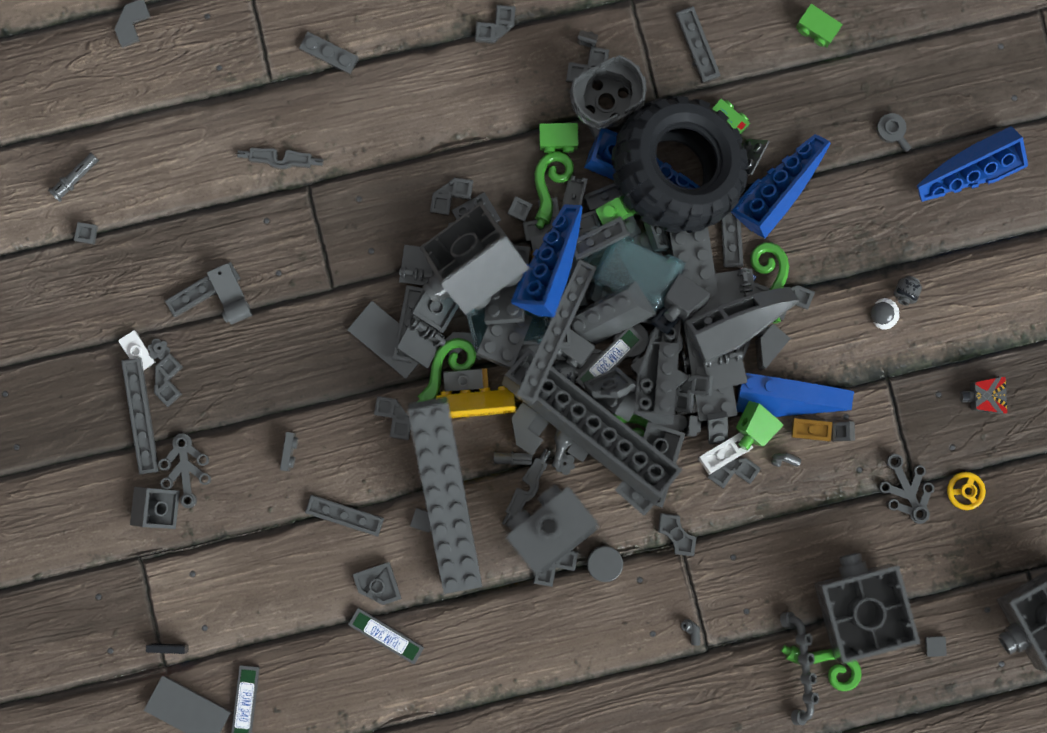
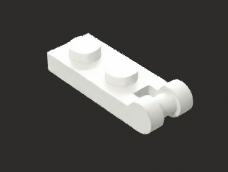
[698,433,753,475]

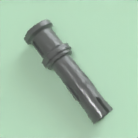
[48,152,99,202]

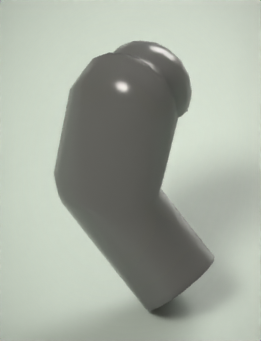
[771,453,801,467]
[681,619,701,646]

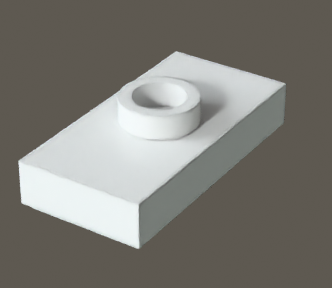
[118,330,156,370]

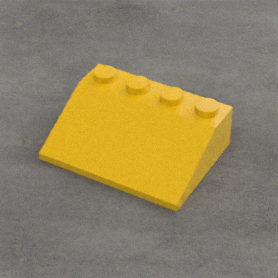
[436,386,515,418]

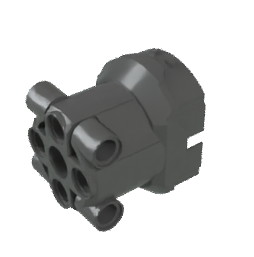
[569,55,647,139]

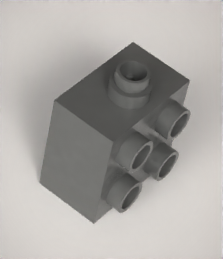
[419,202,529,315]
[506,484,600,576]
[814,553,920,664]
[996,572,1047,672]

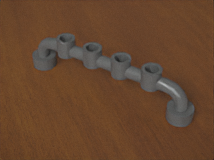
[780,612,819,725]

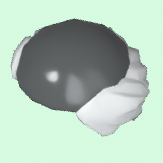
[871,298,900,330]

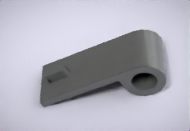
[207,263,253,325]

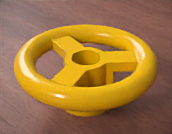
[947,472,986,510]

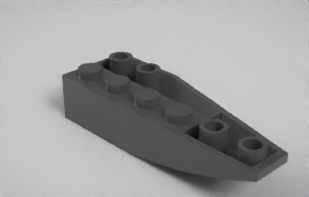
[686,287,799,363]
[634,307,681,424]

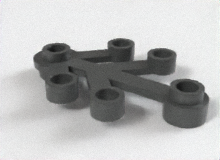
[158,434,212,508]
[879,454,934,524]

